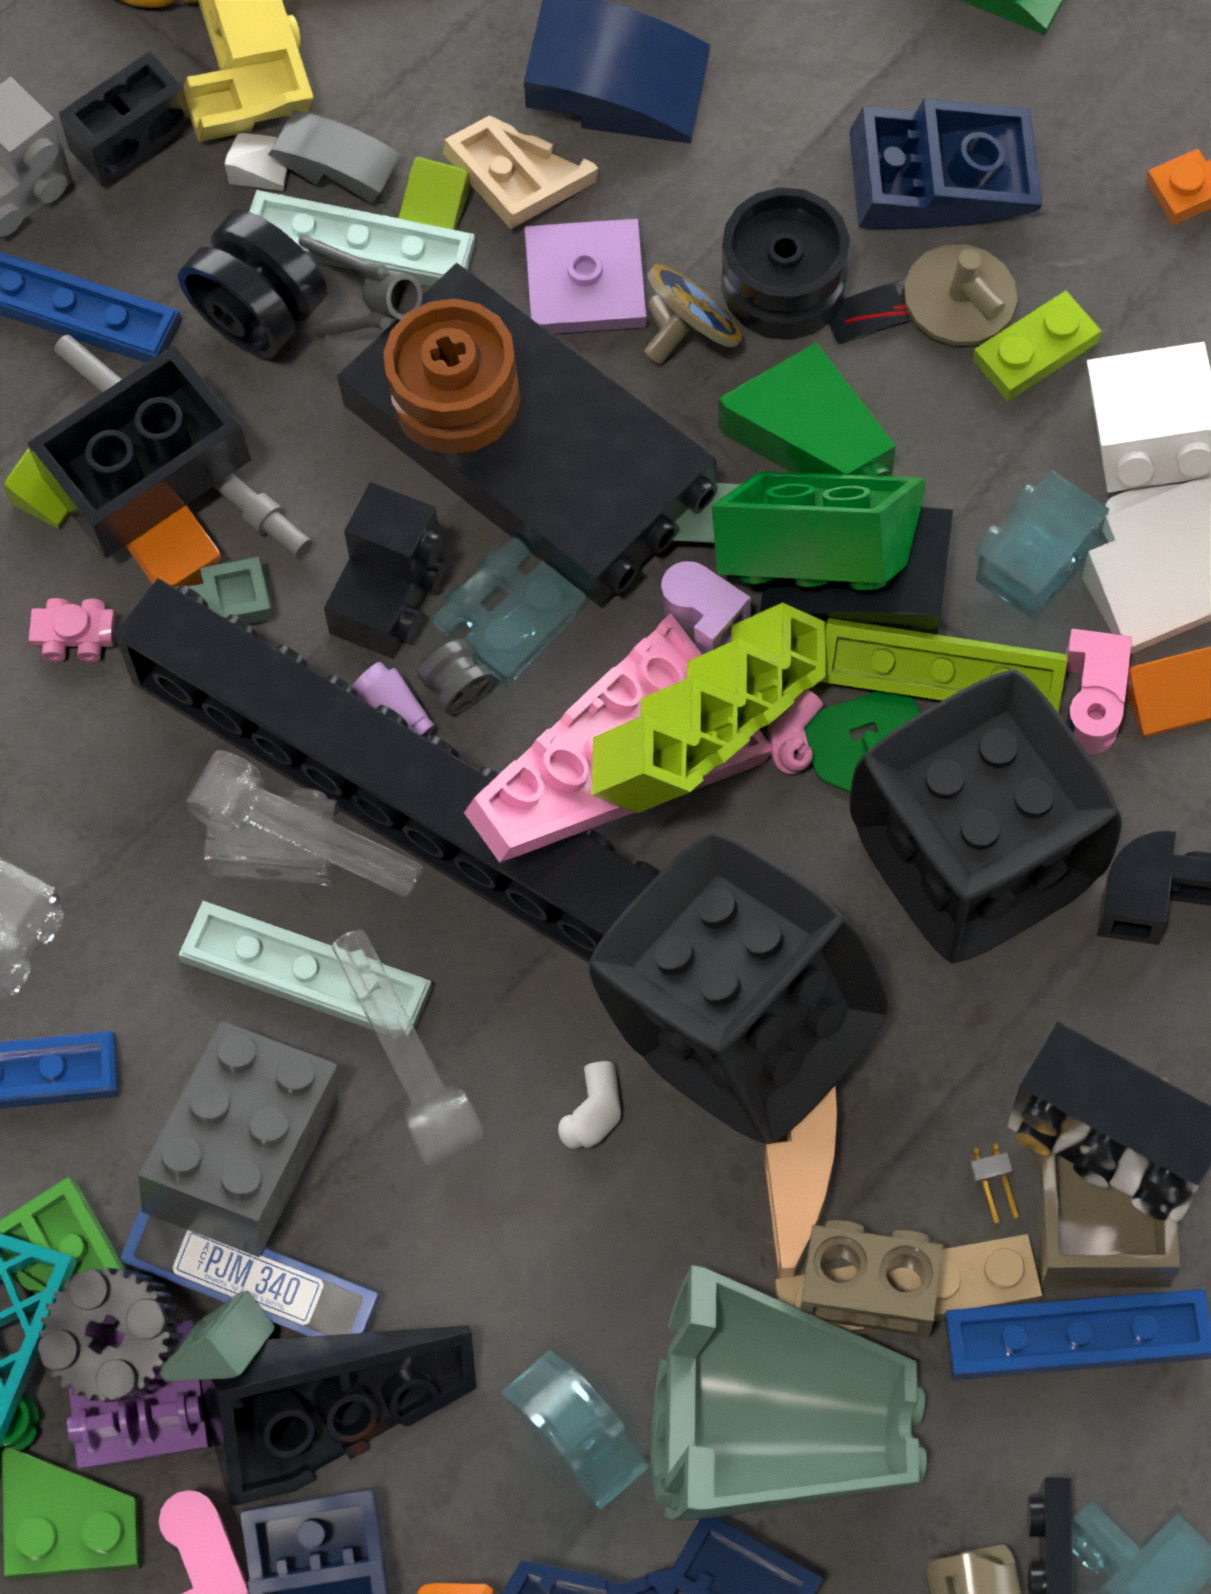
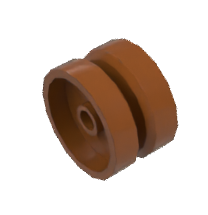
[383,299,521,454]

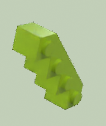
[591,603,826,813]

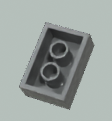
[138,1021,338,1257]

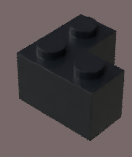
[324,482,447,659]

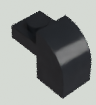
[1097,831,1211,945]

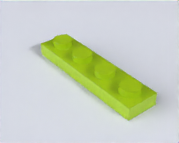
[819,618,1068,713]

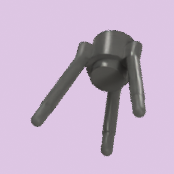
[298,236,424,337]

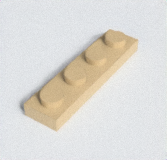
[775,1234,1042,1335]

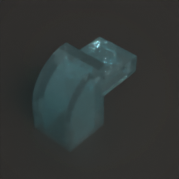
[500,1350,650,1510]
[1072,1500,1211,1594]

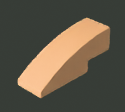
[764,1086,837,1279]

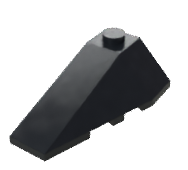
[201,1325,477,1507]

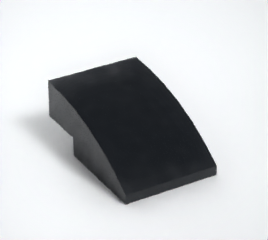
[760,507,953,635]

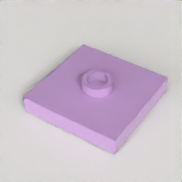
[525,219,646,334]

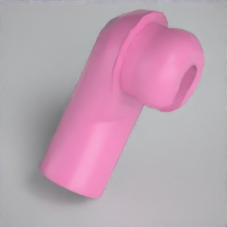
[767,689,823,774]

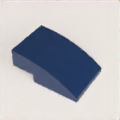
[524,0,710,144]
[849,98,1042,229]
[240,1487,390,1594]

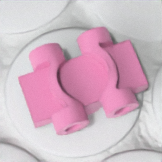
[28,598,116,662]

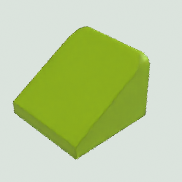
[399,157,470,230]
[4,448,70,529]

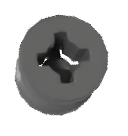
[418,639,495,715]

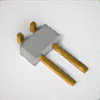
[969,1143,1019,1224]

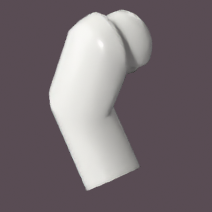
[558,1061,621,1149]

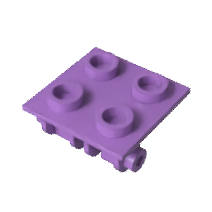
[67,1320,208,1470]

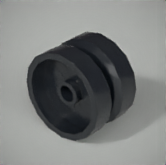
[721,187,850,339]
[177,210,328,358]

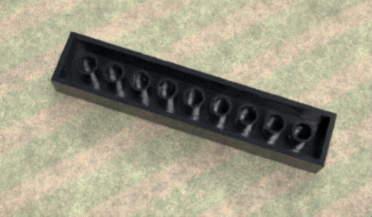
[114,578,660,963]

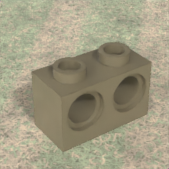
[800,1220,943,1337]

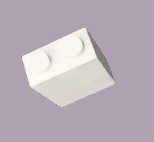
[1087,342,1211,493]

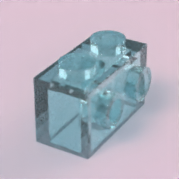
[975,470,1109,620]

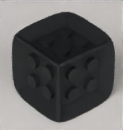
[849,669,1122,963]
[589,833,888,1144]

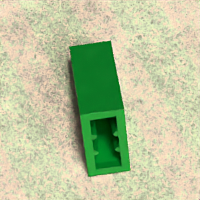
[718,342,896,476]

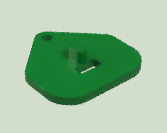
[805,691,920,794]

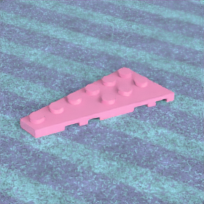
[464,613,772,863]

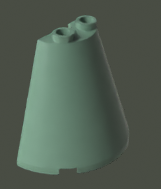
[651,1265,927,1522]

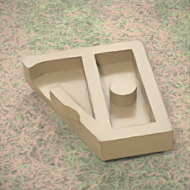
[443,116,599,229]

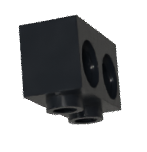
[58,51,192,187]

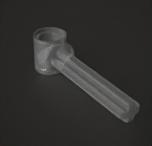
[184,750,423,896]
[332,929,486,1167]

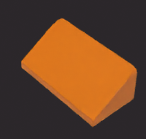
[126,505,220,587]
[1126,646,1211,739]

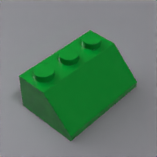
[711,471,925,590]

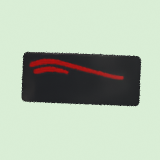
[828,279,911,345]

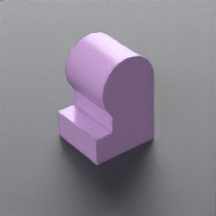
[661,561,751,655]

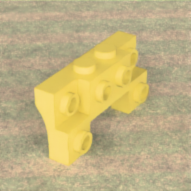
[183,0,314,142]

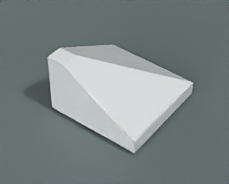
[225,133,289,191]

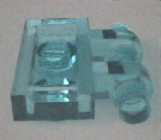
[432,537,587,687]

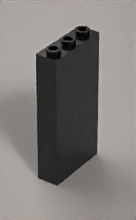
[337,262,718,606]

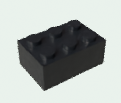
[27,345,251,559]
[1007,1021,1211,1223]

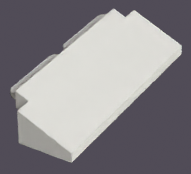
[1082,477,1211,654]

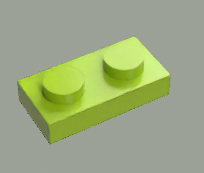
[973,291,1102,401]

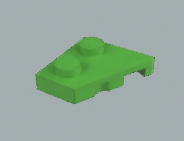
[0,1177,125,1294]
[2,1448,141,1580]

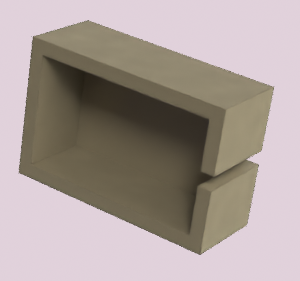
[1034,1078,1180,1288]

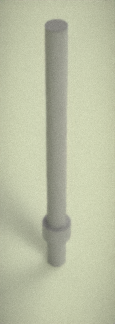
[54,334,313,559]

